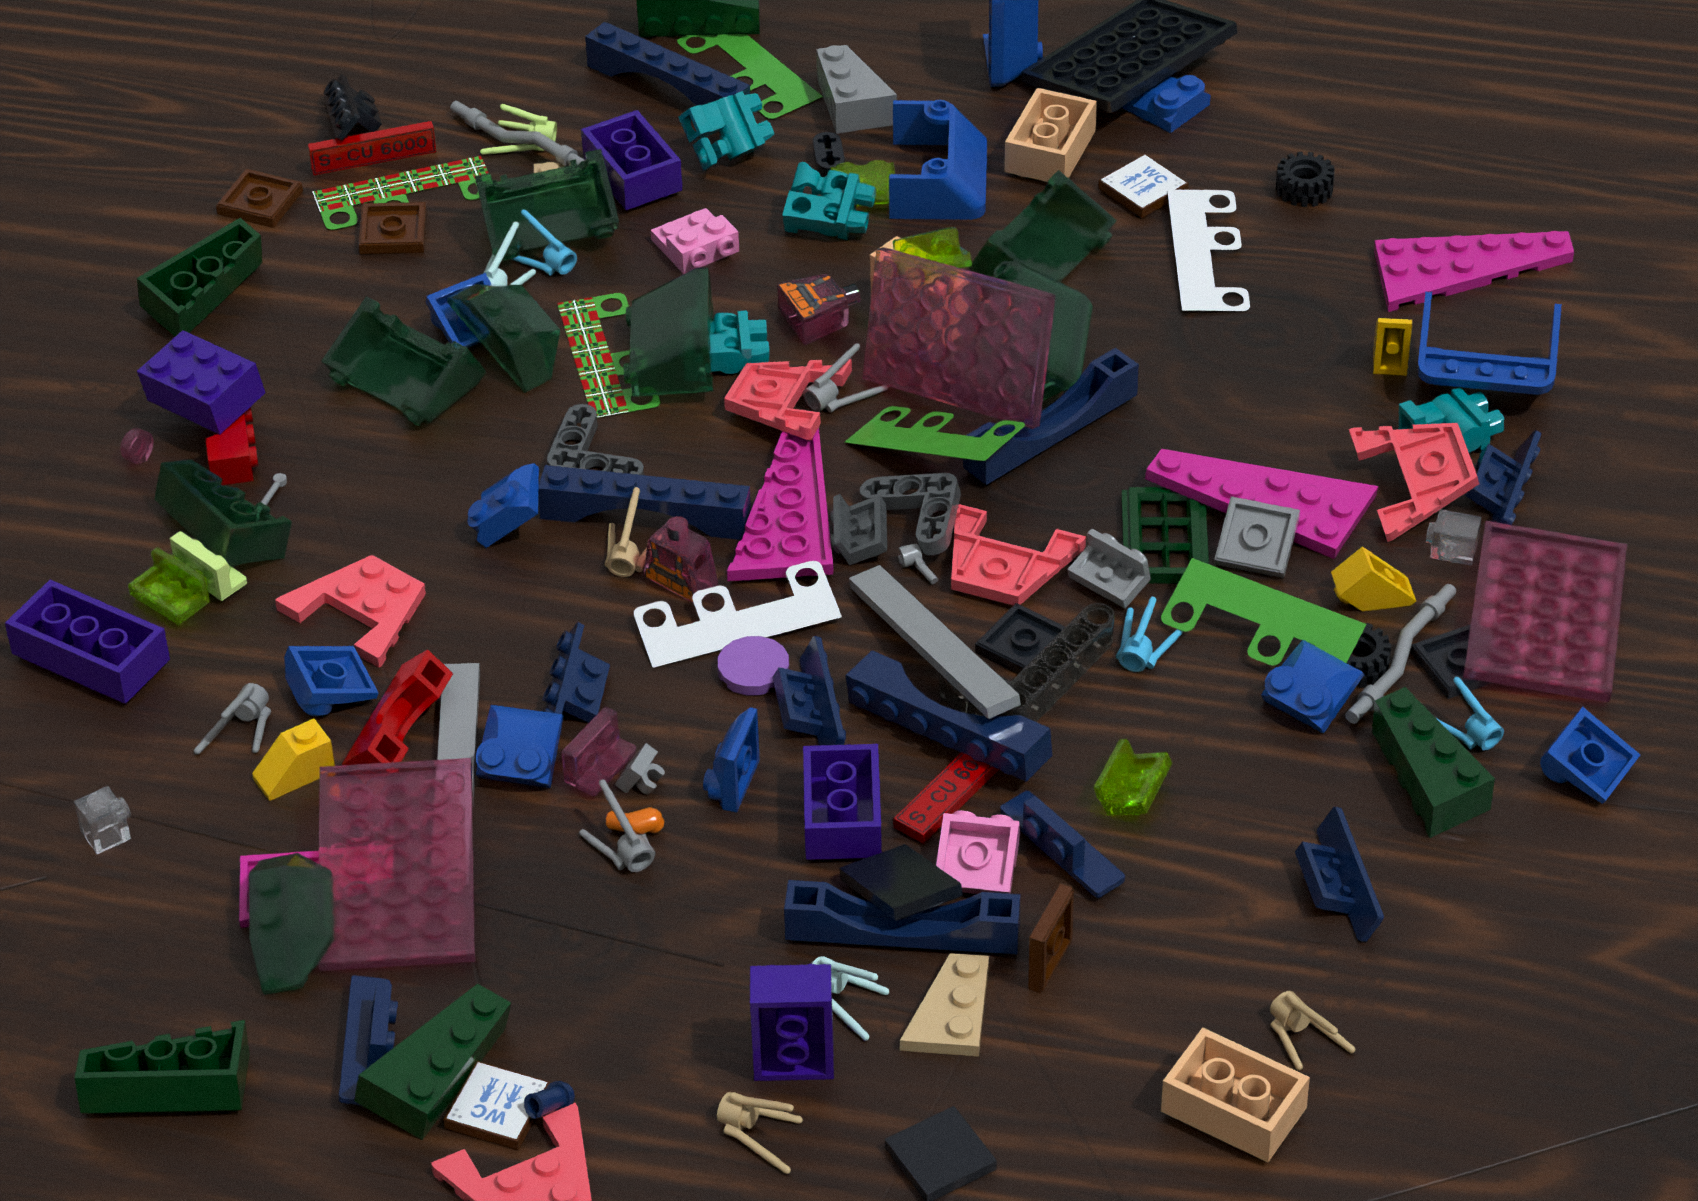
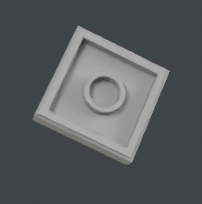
[1214,496,1300,578]

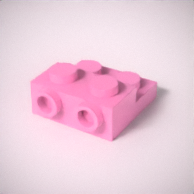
[651,208,739,274]
[936,811,1020,894]

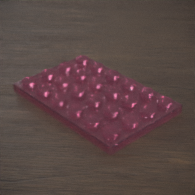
[862,247,1056,429]
[1463,521,1627,702]
[318,758,476,971]

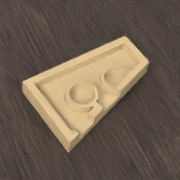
[900,953,989,1057]

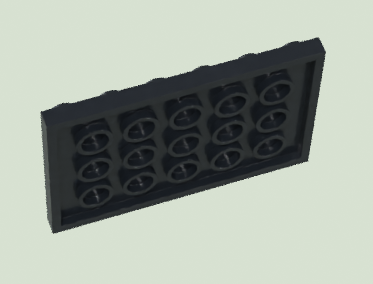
[1021,0,1237,113]

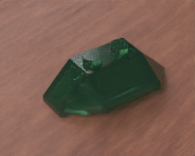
[447,284,561,393]
[249,853,334,995]

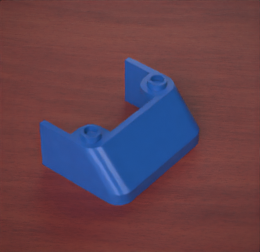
[983,0,1043,87]
[889,99,987,220]
[1417,291,1562,395]

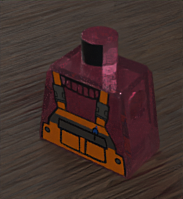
[777,274,861,345]
[644,516,718,603]

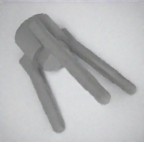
[803,343,888,413]
[194,683,271,755]
[579,779,655,872]

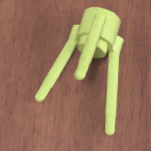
[480,104,557,155]

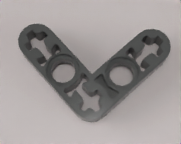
[547,404,644,475]
[860,473,961,555]

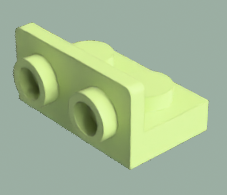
[170,531,247,601]

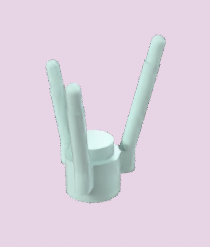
[484,222,536,299]
[812,956,889,1041]

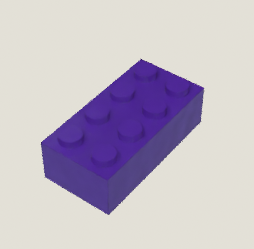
[5,580,170,704]

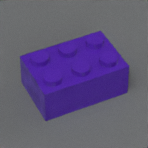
[581,110,682,210]
[137,330,266,434]
[803,744,882,860]
[750,964,834,1081]

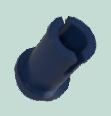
[524,1080,575,1119]

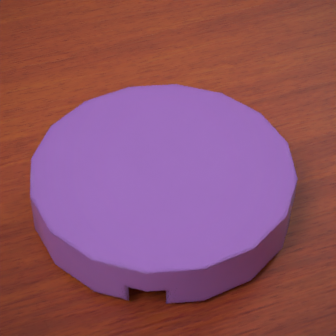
[718,636,789,695]

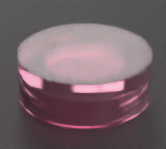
[121,428,154,464]

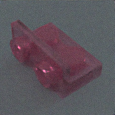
[562,706,636,796]

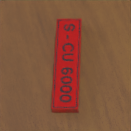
[308,121,436,175]
[893,752,999,844]

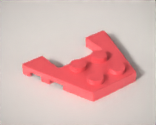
[724,359,852,440]
[1349,423,1479,542]
[951,504,1086,605]
[275,555,426,668]
[431,1103,592,1201]

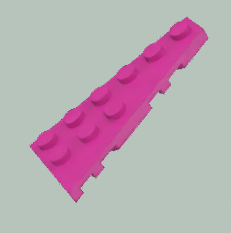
[1374,231,1574,312]
[727,428,833,581]
[1145,449,1378,559]

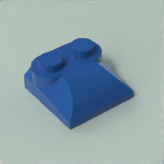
[1123,75,1211,133]
[425,273,515,352]
[467,463,539,548]
[1261,640,1364,734]
[284,646,379,716]
[476,705,564,788]
[703,707,760,813]
[1540,707,1640,804]

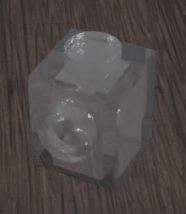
[1426,509,1482,566]
[74,786,131,854]

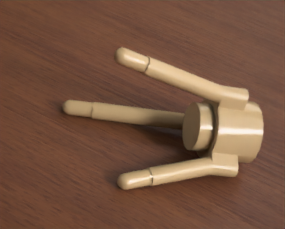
[604,487,662,577]
[1270,991,1356,1071]
[717,1092,803,1174]

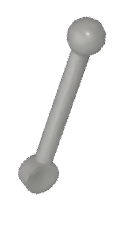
[248,473,287,522]

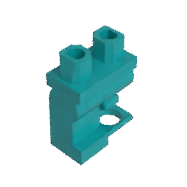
[678,91,774,171]
[782,162,876,240]
[681,309,769,380]
[1399,387,1504,453]

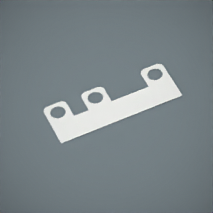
[1167,190,1250,311]
[634,561,842,668]

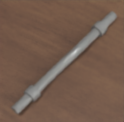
[450,101,593,175]
[1345,584,1457,724]

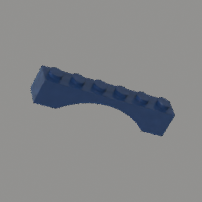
[585,22,750,106]
[963,348,1139,485]
[538,465,751,540]
[845,650,1053,782]
[784,880,1021,954]

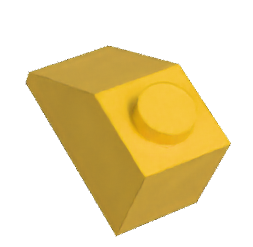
[1373,318,1412,376]
[1331,546,1416,612]
[252,718,336,801]

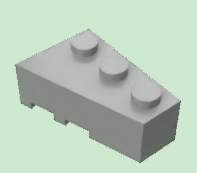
[816,45,897,134]

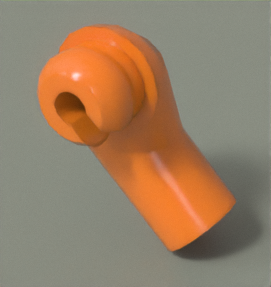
[606,807,664,834]

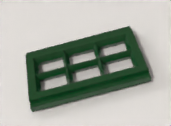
[1121,487,1209,584]

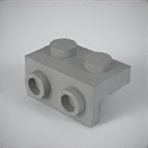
[1067,529,1151,609]

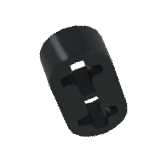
[813,132,845,177]

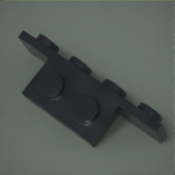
[323,74,382,141]

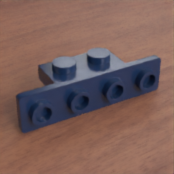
[1465,430,1542,539]
[542,622,610,724]
[772,636,846,745]
[1000,791,1125,898]
[1295,807,1384,942]
[338,975,398,1105]

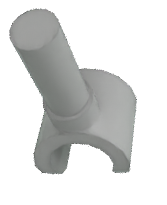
[898,544,938,584]

